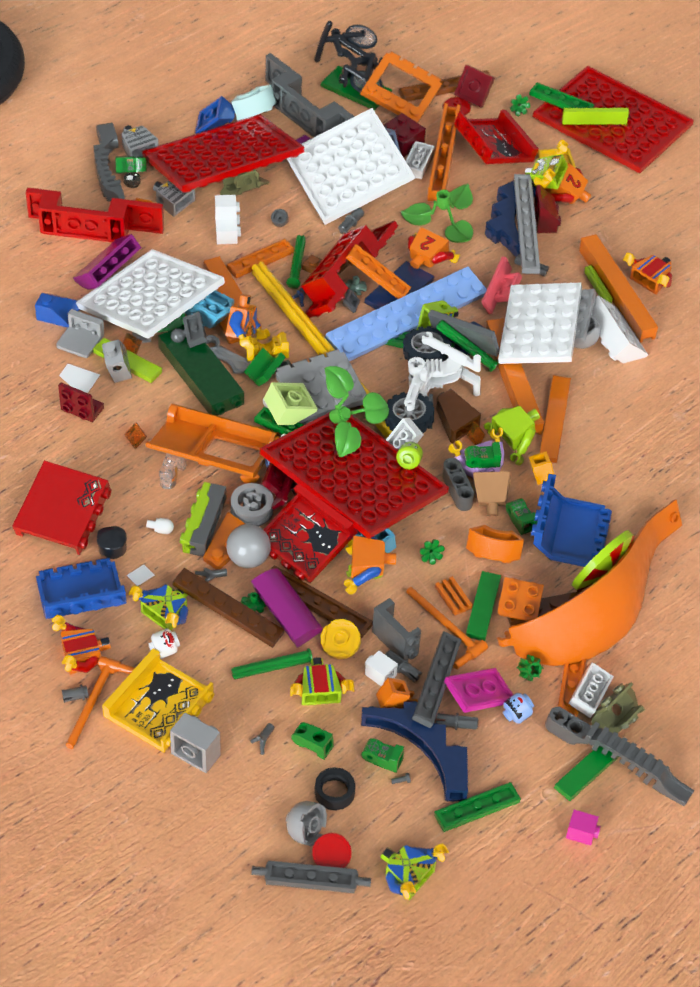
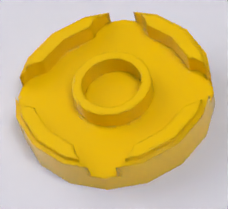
[320,619,361,660]

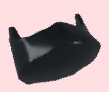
[97,526,127,559]

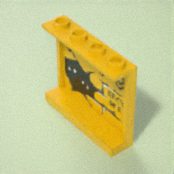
[102,648,214,752]

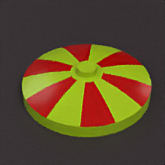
[571,530,635,592]

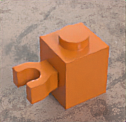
[376,678,418,709]

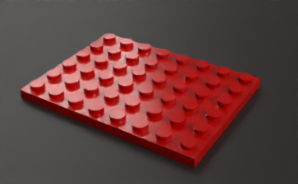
[533,66,694,173]
[142,114,305,192]
[259,412,449,539]

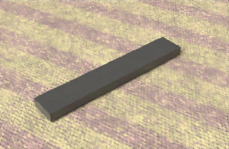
[412,631,461,728]

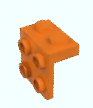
[498,577,544,621]

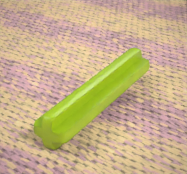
[584,265,613,304]

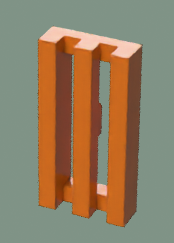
[435,576,472,616]

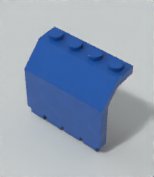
[531,474,612,567]
[36,558,127,619]

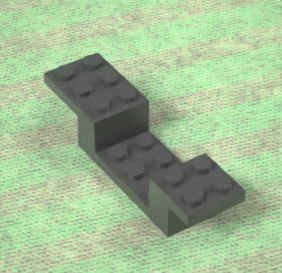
[265,53,355,137]

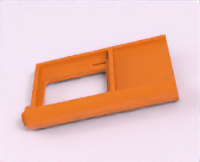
[146,403,280,478]

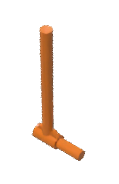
[406,587,488,670]
[66,656,135,749]

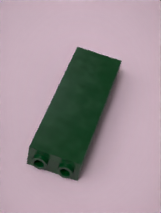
[158,325,244,416]

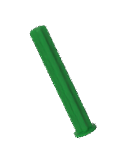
[286,235,306,289]
[436,320,499,372]
[231,648,313,680]

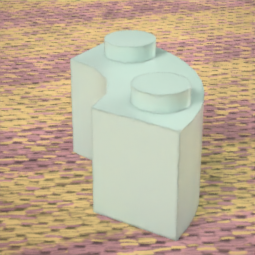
[232,85,277,120]

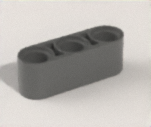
[442,458,474,511]

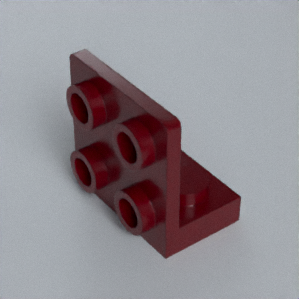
[58,382,104,423]

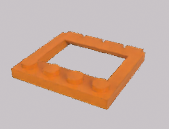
[360,51,442,123]

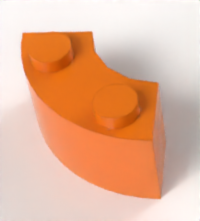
[466,525,524,563]

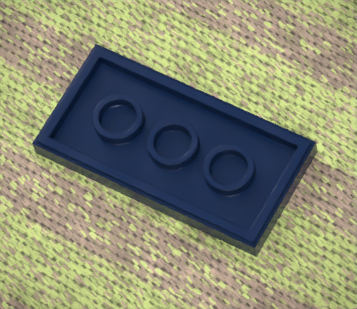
[365,261,434,309]

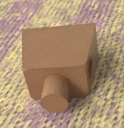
[473,471,511,516]

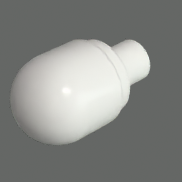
[146,518,174,534]

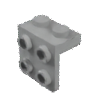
[56,309,104,358]

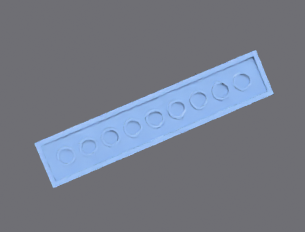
[325,266,487,362]

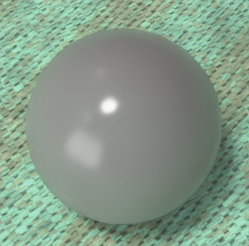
[226,524,271,568]

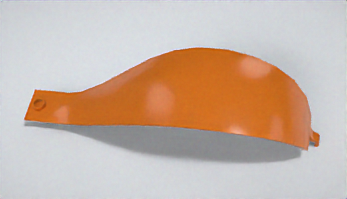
[497,499,682,666]

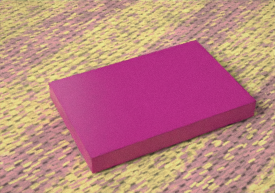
[444,668,513,713]

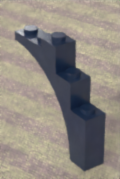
[485,178,536,257]
[361,701,468,802]

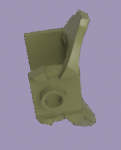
[220,169,269,195]
[591,682,645,733]

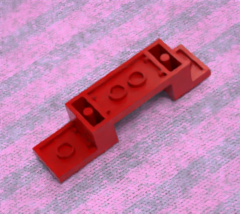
[26,187,164,242]
[301,220,399,318]

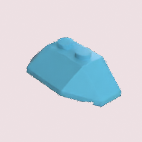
[185,290,235,329]

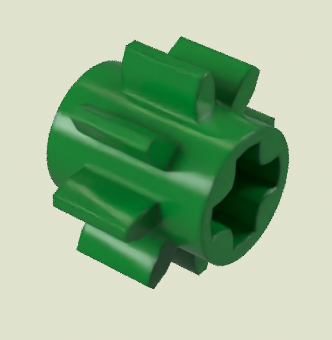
[516,654,543,681]

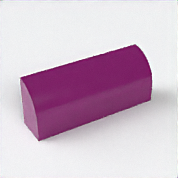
[73,234,141,290]
[251,569,323,648]

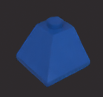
[195,96,235,134]
[35,293,80,328]

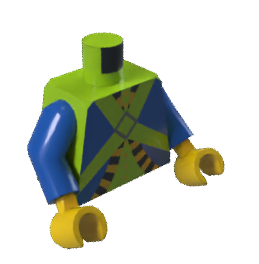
[128,585,188,631]
[381,843,449,900]

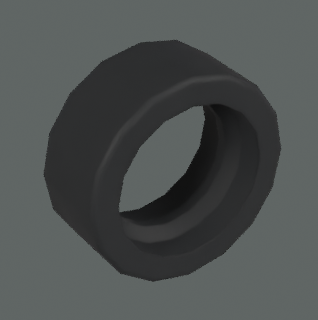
[314,767,356,811]

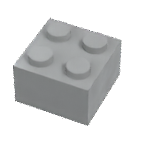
[170,713,221,773]

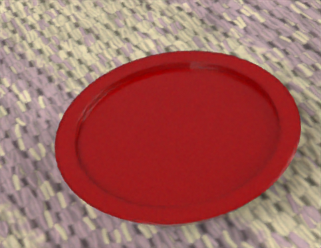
[443,97,471,115]
[312,833,352,868]

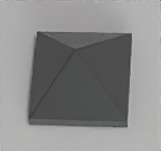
[343,288,360,313]

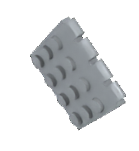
[276,349,366,424]

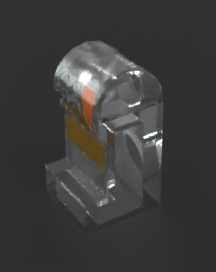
[159,453,187,489]

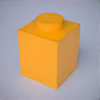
[529,451,554,485]

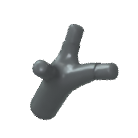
[195,568,227,582]
[250,723,275,755]

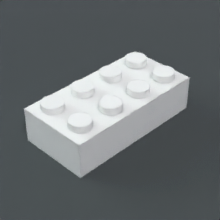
[406,141,435,180]
[386,418,424,450]
[568,662,614,718]

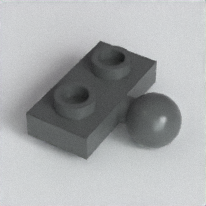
[171,312,207,348]

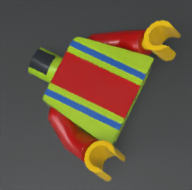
[290,657,355,706]

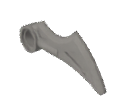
[206,335,251,373]

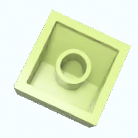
[264,382,318,425]

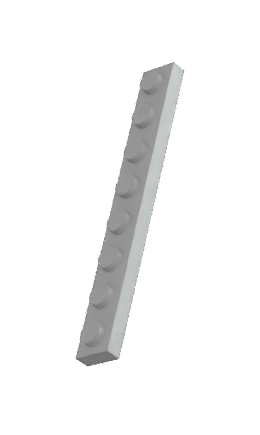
[514,174,540,274]

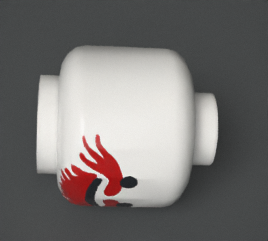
[148,629,180,659]

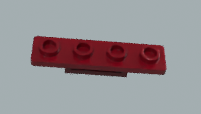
[261,462,294,510]

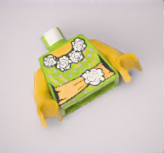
[525,139,568,189]

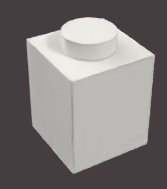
[365,651,398,686]

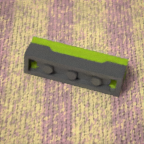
[180,482,227,557]

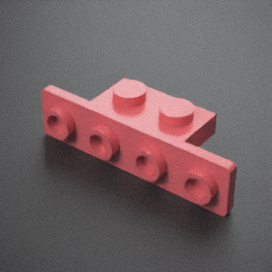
[482,256,522,314]

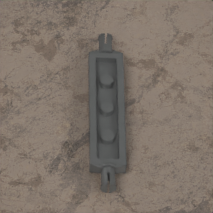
[251,861,371,893]

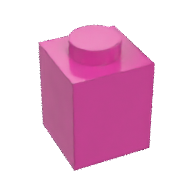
[566,809,601,846]

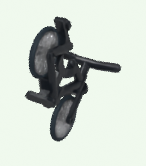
[314,21,383,93]

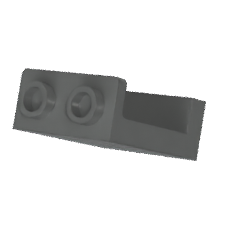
[372,598,421,660]

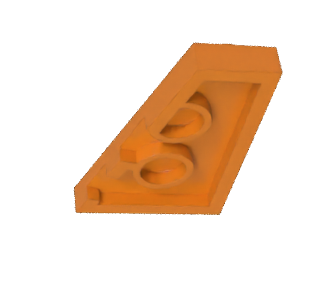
[203,512,245,570]

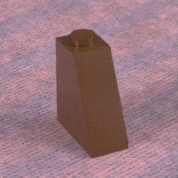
[436,389,481,444]

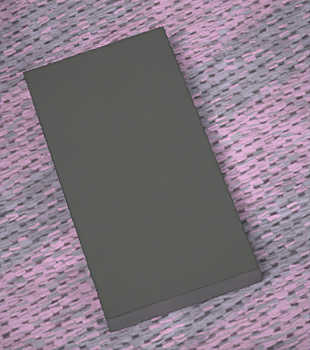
[428,310,500,357]

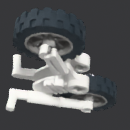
[385,326,481,433]

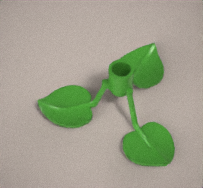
[401,183,473,243]
[324,366,389,457]

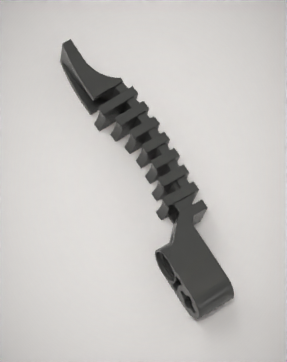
[93,123,125,202]
[545,707,694,806]

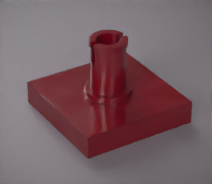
[454,65,495,107]

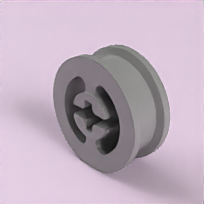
[231,483,273,526]

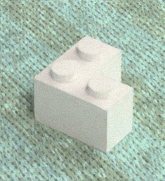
[215,195,241,244]

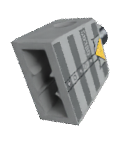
[122,125,158,157]
[153,180,195,217]
[102,340,132,383]

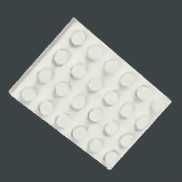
[498,282,582,364]

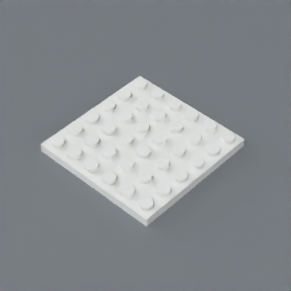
[286,108,415,225]
[76,249,225,338]

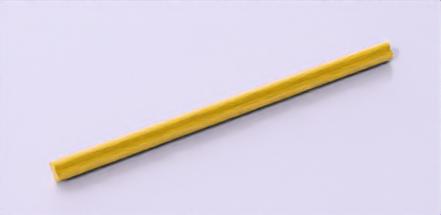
[251,262,392,439]

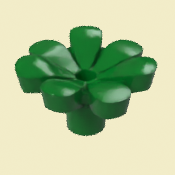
[510,95,531,116]
[420,539,445,565]
[241,592,266,613]

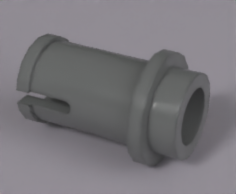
[62,684,89,703]

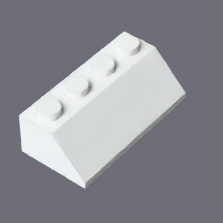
[592,295,648,363]

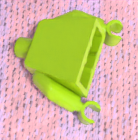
[484,406,540,465]

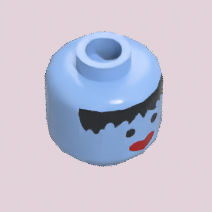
[503,693,534,724]

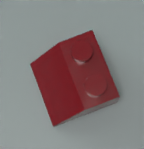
[534,185,561,233]

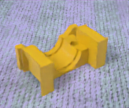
[245,332,289,361]

